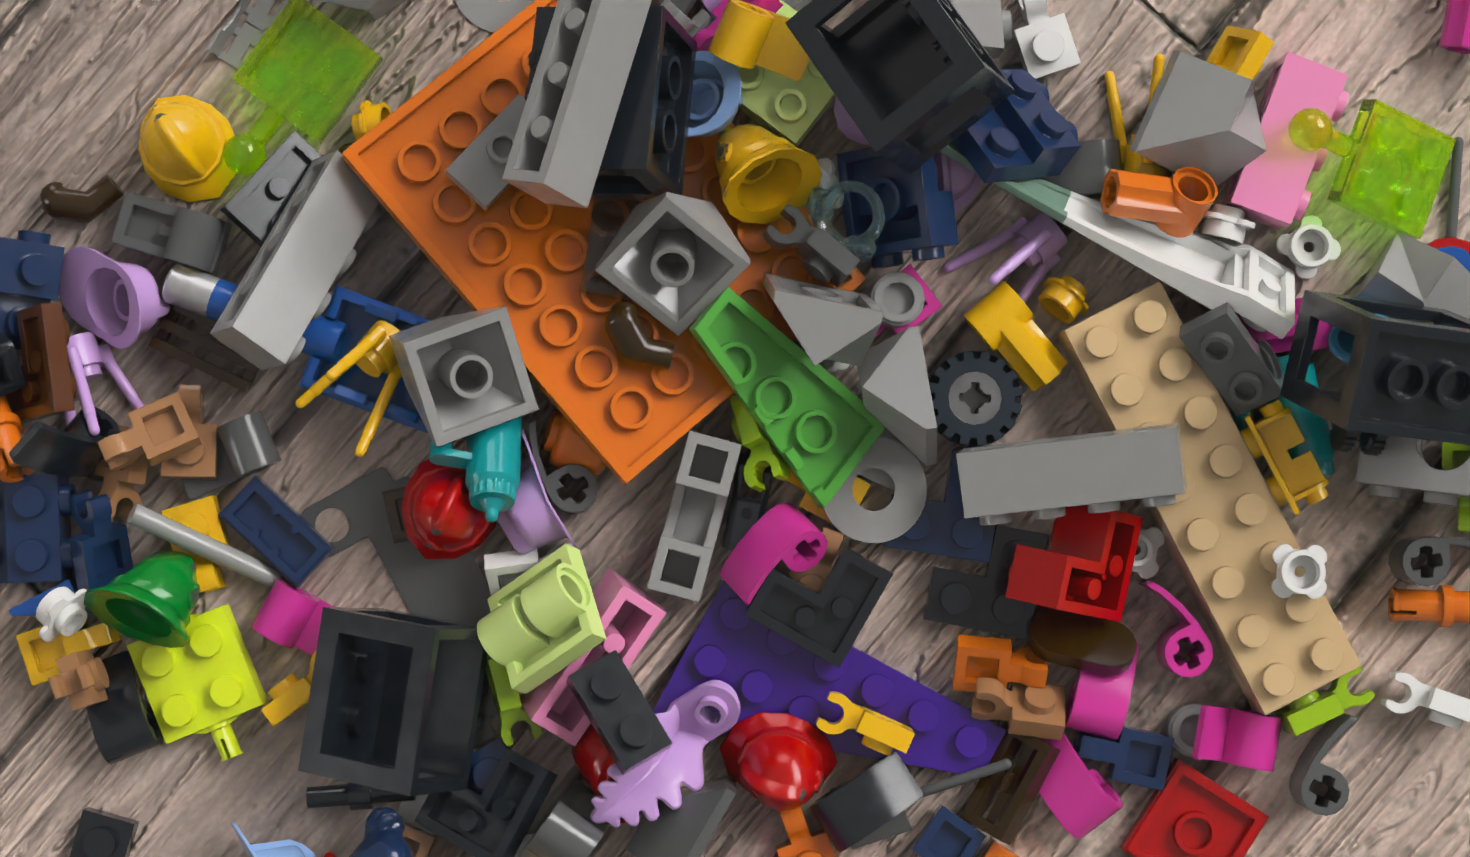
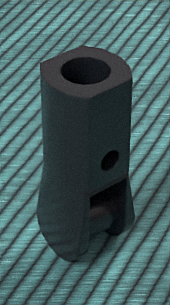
[722,453,773,549]

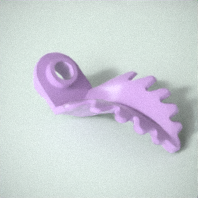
[590,680,741,828]

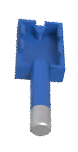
[162,263,456,442]

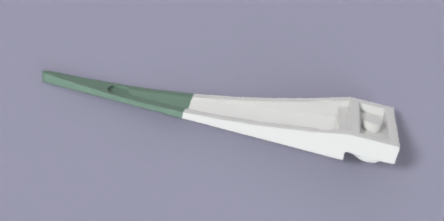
[939,140,1295,339]

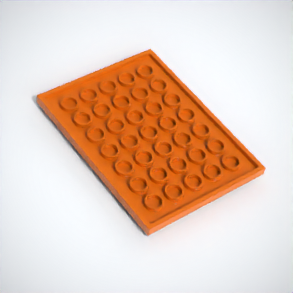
[342,0,867,486]

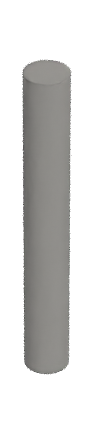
[127,503,281,588]

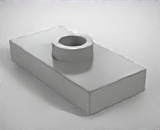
[445,93,526,211]

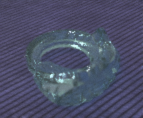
[806,180,885,264]

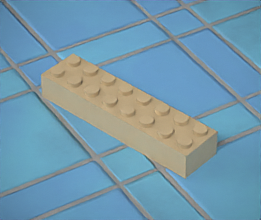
[1056,281,1362,716]

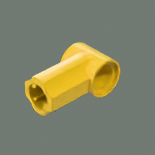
[963,281,1068,392]

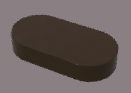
[1028,608,1137,676]

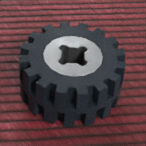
[929,351,1023,447]

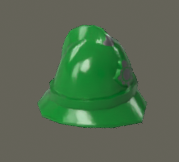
[84,550,200,648]

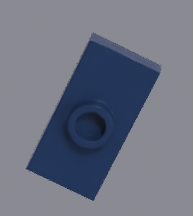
[219,476,335,588]

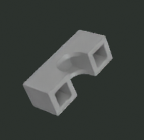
[647,430,742,602]
[1356,435,1470,506]

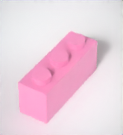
[1222,52,1349,230]
[520,568,667,746]

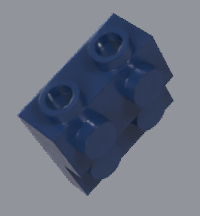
[954,68,1081,183]
[836,147,959,269]
[0,230,65,350]
[0,474,77,583]

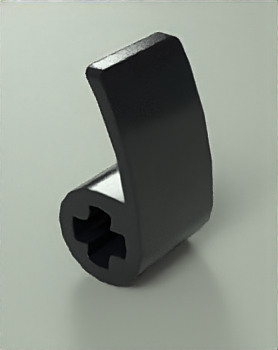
[9,407,121,477]
[86,651,163,765]
[809,751,923,852]

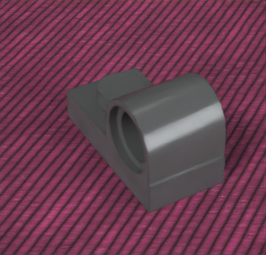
[518,779,609,857]

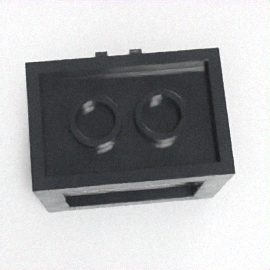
[785,0,1016,173]
[525,6,697,200]
[1280,290,1470,456]
[298,607,489,796]

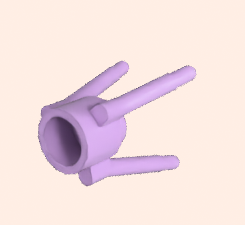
[943,212,1068,303]
[64,332,144,436]

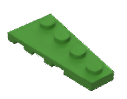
[689,287,886,508]

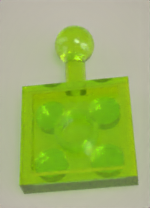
[223,0,384,176]
[1288,99,1456,239]

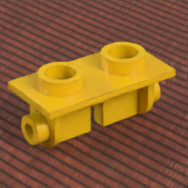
[1240,399,1329,515]

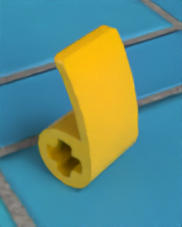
[708,0,810,81]

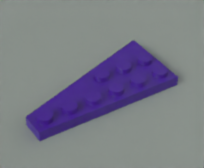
[653,580,1007,774]

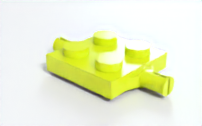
[126,604,269,762]

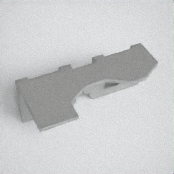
[207,0,292,75]

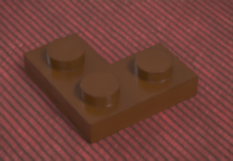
[6,302,77,423]

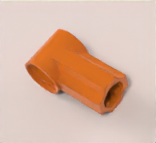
[1100,167,1218,238]

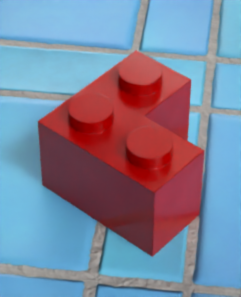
[1005,505,1143,622]

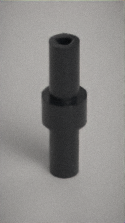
[306,782,416,811]

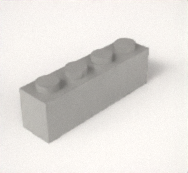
[502,0,652,208]
[210,150,381,371]
[956,423,1187,526]

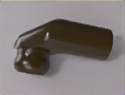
[40,174,124,224]
[605,301,674,370]

